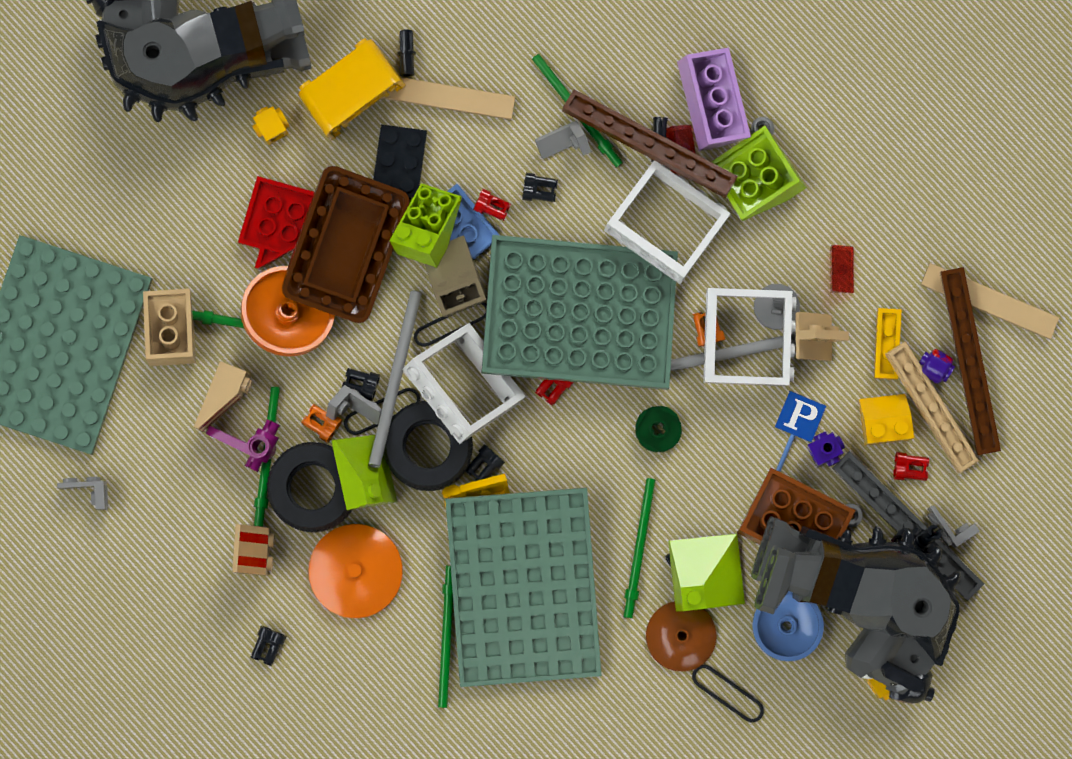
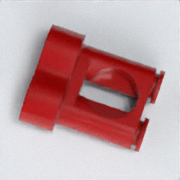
[473,188,511,221]
[535,379,574,406]
[893,452,929,481]

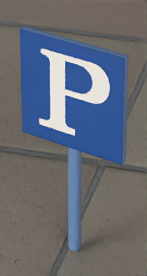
[775,391,826,472]

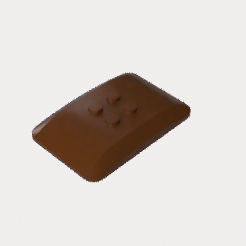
[282,166,409,323]

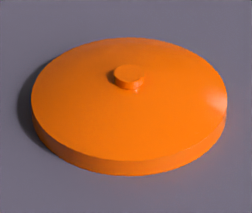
[241,266,335,356]
[308,524,403,618]

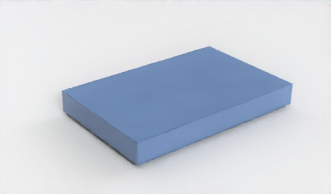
[447,184,499,260]

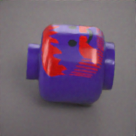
[919,349,955,384]

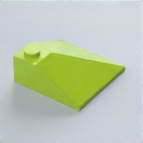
[711,126,807,221]
[331,435,398,510]
[668,534,745,611]

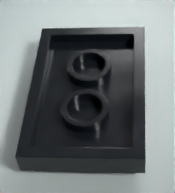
[373,124,427,199]

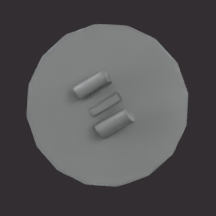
[754,284,800,330]

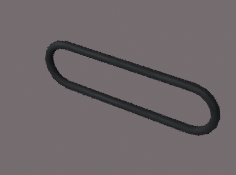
[414,302,487,347]
[344,388,420,435]
[692,665,764,722]

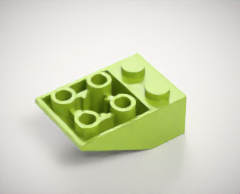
[390,183,462,268]

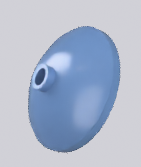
[752,591,824,661]

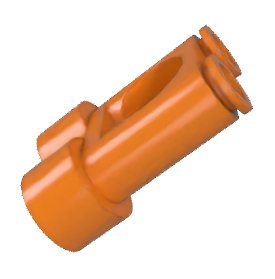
[692,312,725,347]
[301,404,343,443]

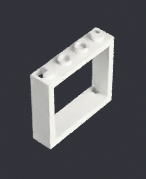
[604,161,731,284]
[703,288,796,386]
[402,323,526,444]

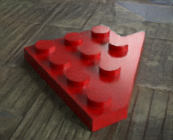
[238,176,314,270]

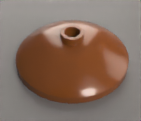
[646,601,717,672]

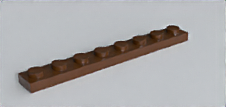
[562,89,738,198]
[940,267,1001,456]

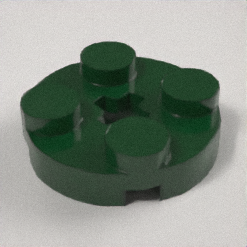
[635,406,682,453]

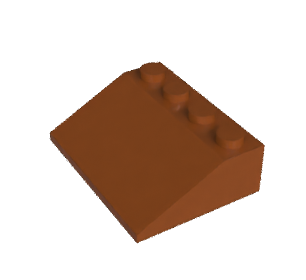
[737,468,855,545]

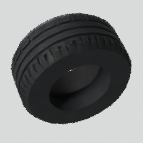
[384,400,473,491]
[267,442,352,533]

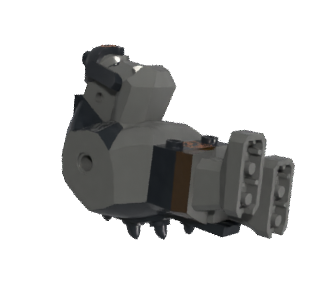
[86,0,312,122]
[751,517,961,704]

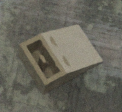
[425,235,487,317]

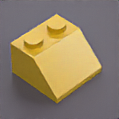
[859,394,914,446]

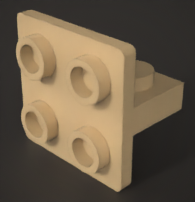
[796,312,849,361]

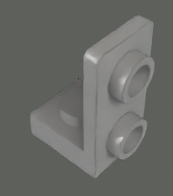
[535,120,592,159]
[326,385,382,424]
[57,477,108,510]
[927,505,980,548]

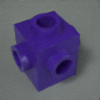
[807,431,845,468]

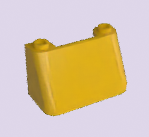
[298,38,406,140]

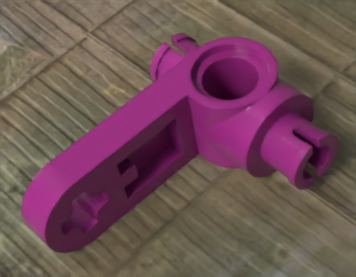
[206,419,281,472]

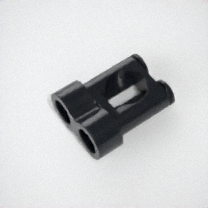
[522,172,558,202]
[342,368,380,401]
[466,444,505,481]
[250,626,287,666]

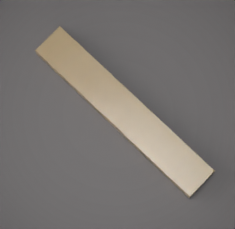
[381,77,515,120]
[920,263,1059,340]
[885,341,979,474]

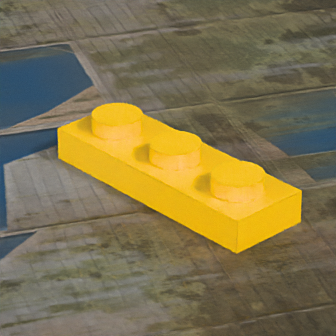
[874,308,902,380]

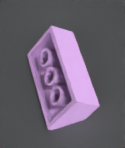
[677,48,751,151]

